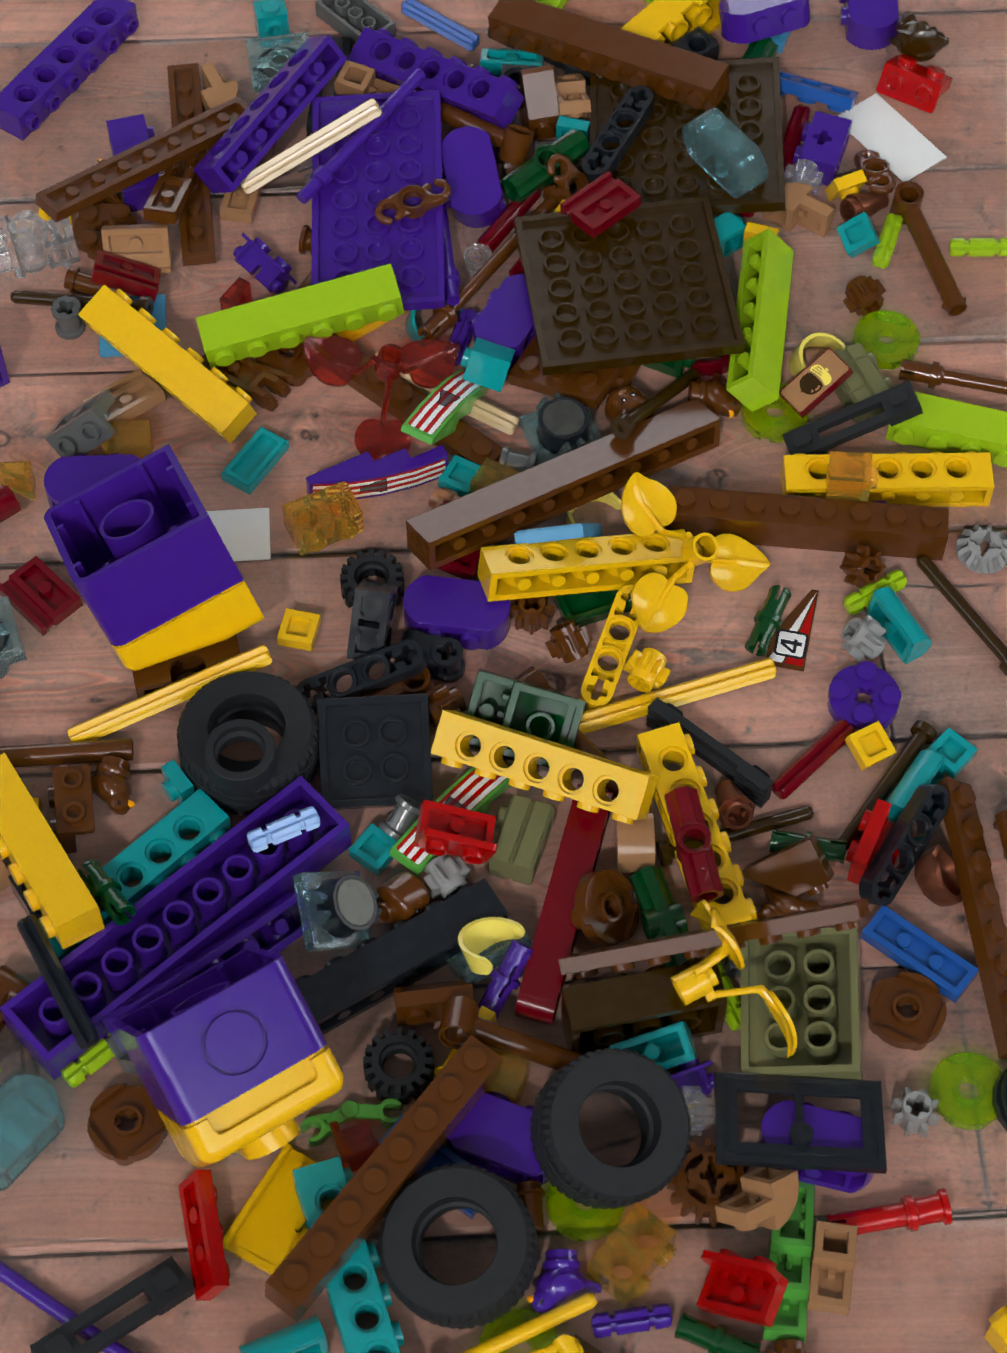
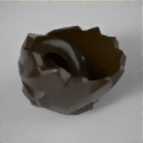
[890,11,949,62]

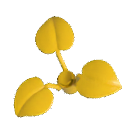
[621,472,771,633]
[670,900,797,1058]

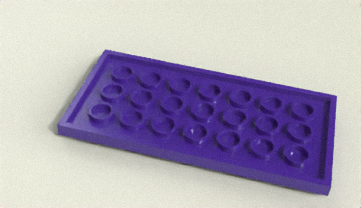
[312,90,446,311]

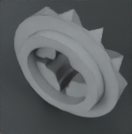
[956,523,1007,574]

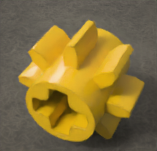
[623,648,671,693]

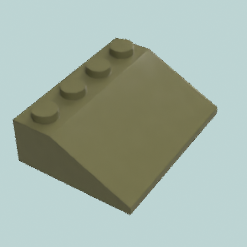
[741,927,863,1080]

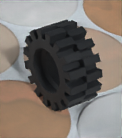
[340,549,405,608]
[363,1027,434,1105]

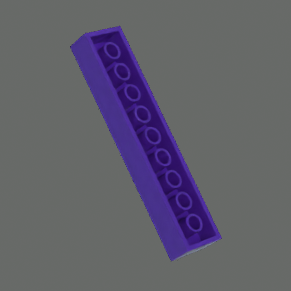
[0,776,352,1080]

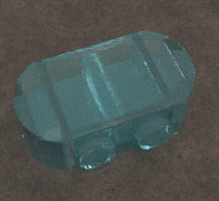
[682,107,768,198]
[0,1075,65,1191]

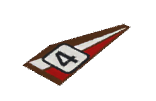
[766,589,819,672]

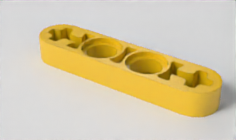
[579,584,640,710]

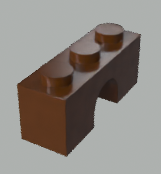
[132,635,241,698]

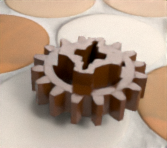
[666,1137,750,1227]

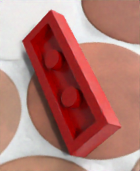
[178,1169,230,1301]

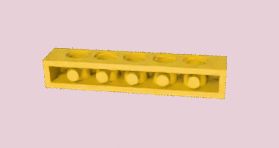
[780,451,995,507]
[478,529,695,602]
[430,710,659,824]
[636,722,757,929]

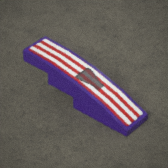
[306,445,449,502]

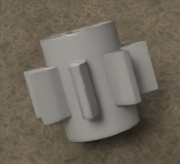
[842,615,886,662]
[423,855,470,900]
[890,1087,940,1138]

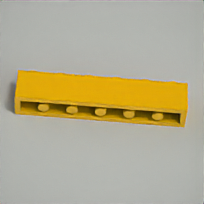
[78,284,257,444]
[0,753,105,949]

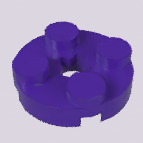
[827,661,902,731]

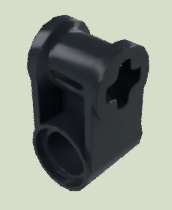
[393,630,465,683]

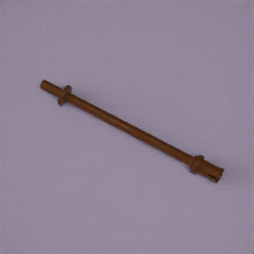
[417,178,576,345]
[899,358,1007,395]

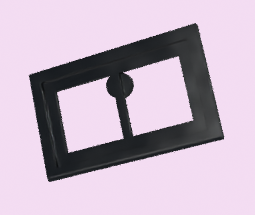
[714,1071,887,1174]

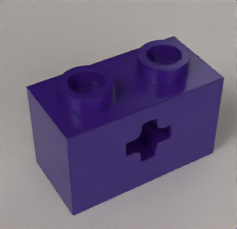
[793,111,852,186]

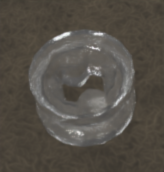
[463,243,492,276]

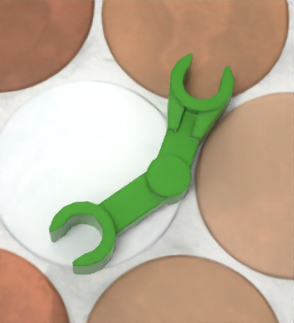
[301,1098,402,1147]

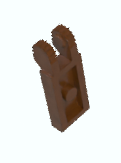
[143,166,197,224]
[202,354,291,412]

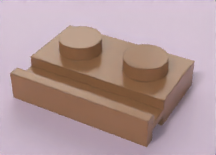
[101,224,172,273]
[82,369,166,429]

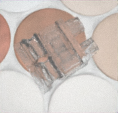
[0,209,80,279]

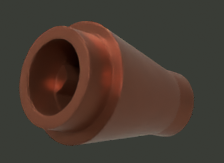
[840,192,889,222]
[715,780,754,830]

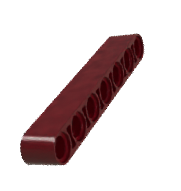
[515,784,614,1025]

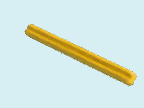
[67,645,272,742]
[579,658,777,734]

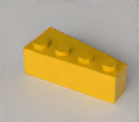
[620,0,721,45]

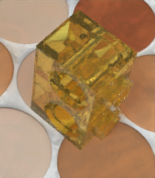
[282,481,364,556]
[586,1202,677,1306]

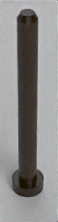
[10,290,153,315]
[610,368,700,440]
[916,555,1007,676]
[838,720,937,850]
[655,805,814,867]

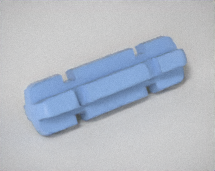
[247,806,321,853]

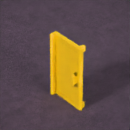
[223,1143,333,1275]

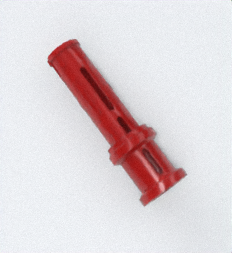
[826,1188,952,1235]

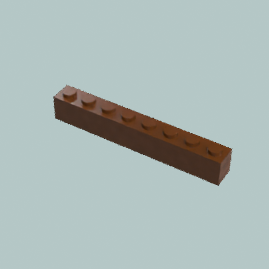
[488,0,730,113]
[665,485,949,561]
[265,1035,503,1322]

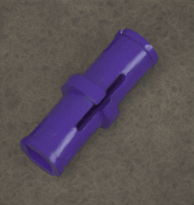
[477,939,534,1019]

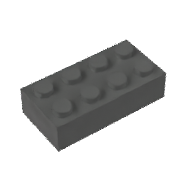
[315,0,396,45]

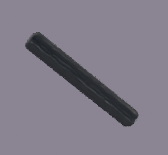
[17,915,99,1050]

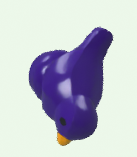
[526,1249,602,1313]

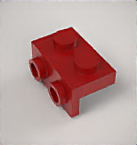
[876,54,953,113]
[845,798,899,885]
[414,799,497,864]
[696,1248,789,1327]

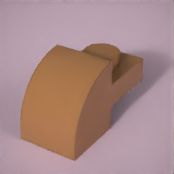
[334,60,400,96]
[201,62,239,113]
[554,73,591,118]
[763,182,834,238]
[614,805,655,873]
[715,1167,799,1231]
[807,1221,858,1316]

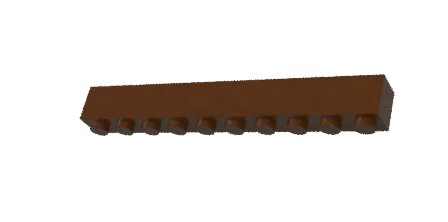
[406,398,720,571]

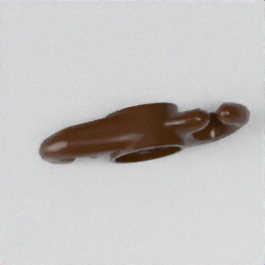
[854,150,896,194]
[546,154,589,200]
[374,178,452,225]

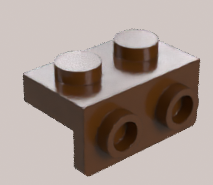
[47,764,95,854]
[393,979,474,1026]

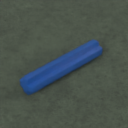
[401,0,480,51]

